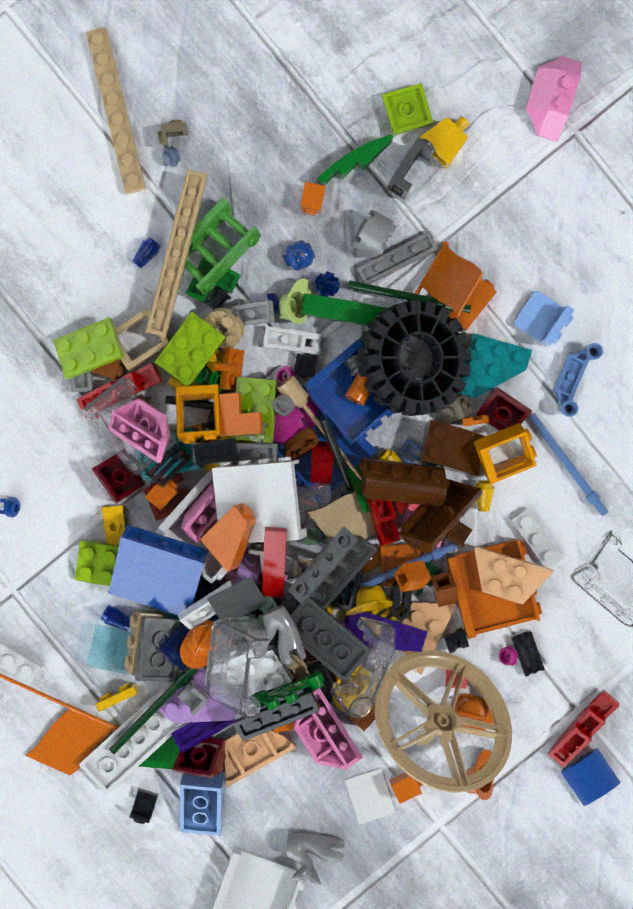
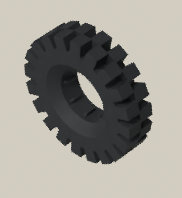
[358,300,471,416]

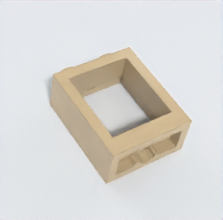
[115,308,172,372]

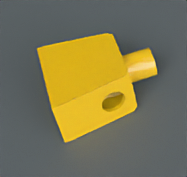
[420,116,469,169]

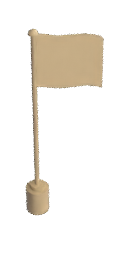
[277,375,401,541]

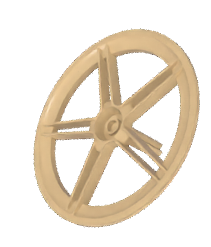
[374,650,512,793]

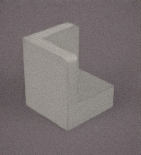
[177,679,209,715]

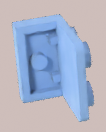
[514,291,574,347]

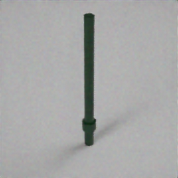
[348,280,472,313]
[109,667,199,754]

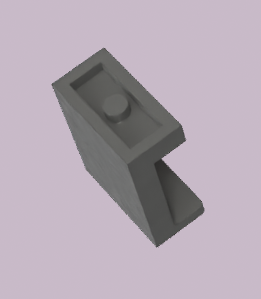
[387,138,435,200]

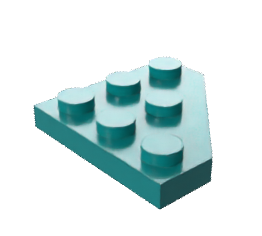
[458,333,532,398]

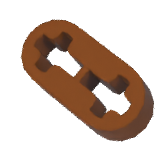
[283,428,319,460]

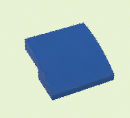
[561,748,621,806]

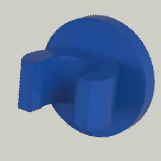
[0,497,20,518]

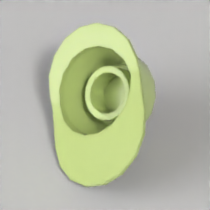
[279,278,315,325]

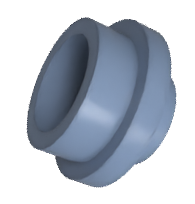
[162,146,181,167]

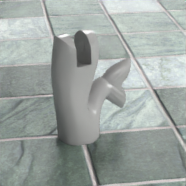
[247,605,306,667]
[286,833,344,885]

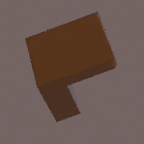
[445,521,473,548]

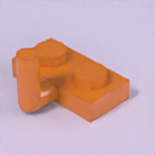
[213,347,245,391]

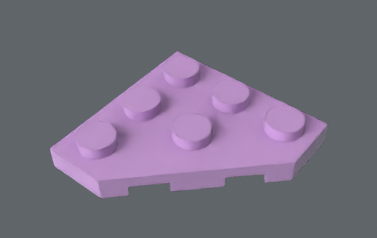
[159,666,246,723]

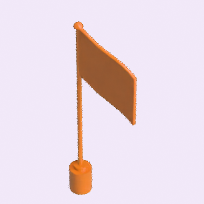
[345,241,483,406]
[0,673,119,776]

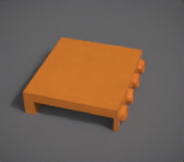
[446,539,542,639]

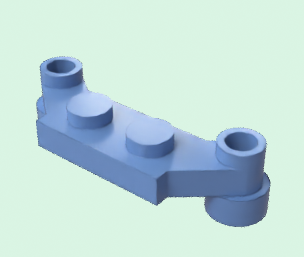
[552,343,603,417]

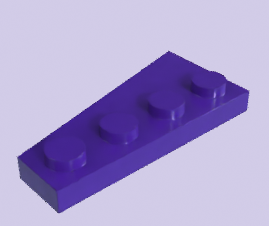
[344,610,428,652]

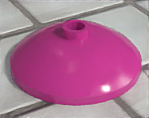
[273,384,317,444]

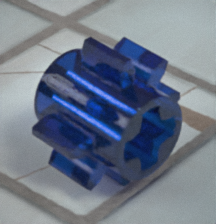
[314,271,340,297]

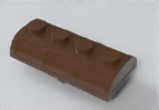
[360,457,447,507]
[399,478,482,553]

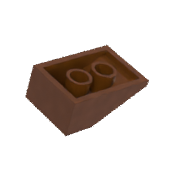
[418,420,486,476]

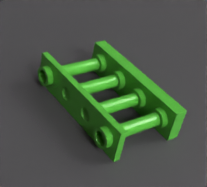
[185,197,261,295]

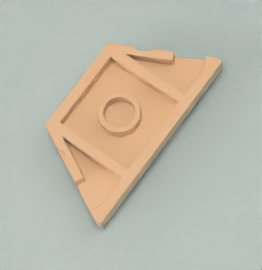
[474,546,554,604]
[401,602,457,675]
[224,729,296,787]

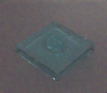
[86,625,131,674]

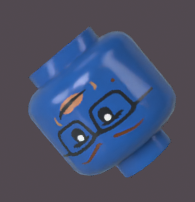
[283,240,315,271]

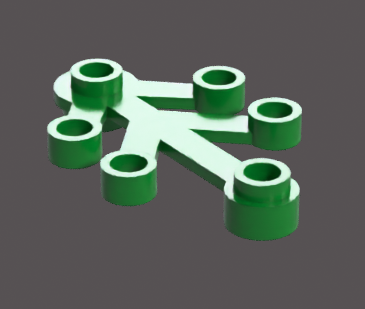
[250,671,324,710]

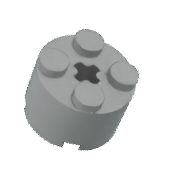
[351,209,397,258]

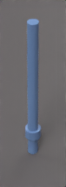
[528,413,609,516]
[341,542,457,598]

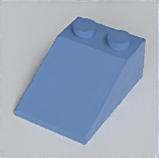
[180,771,225,836]

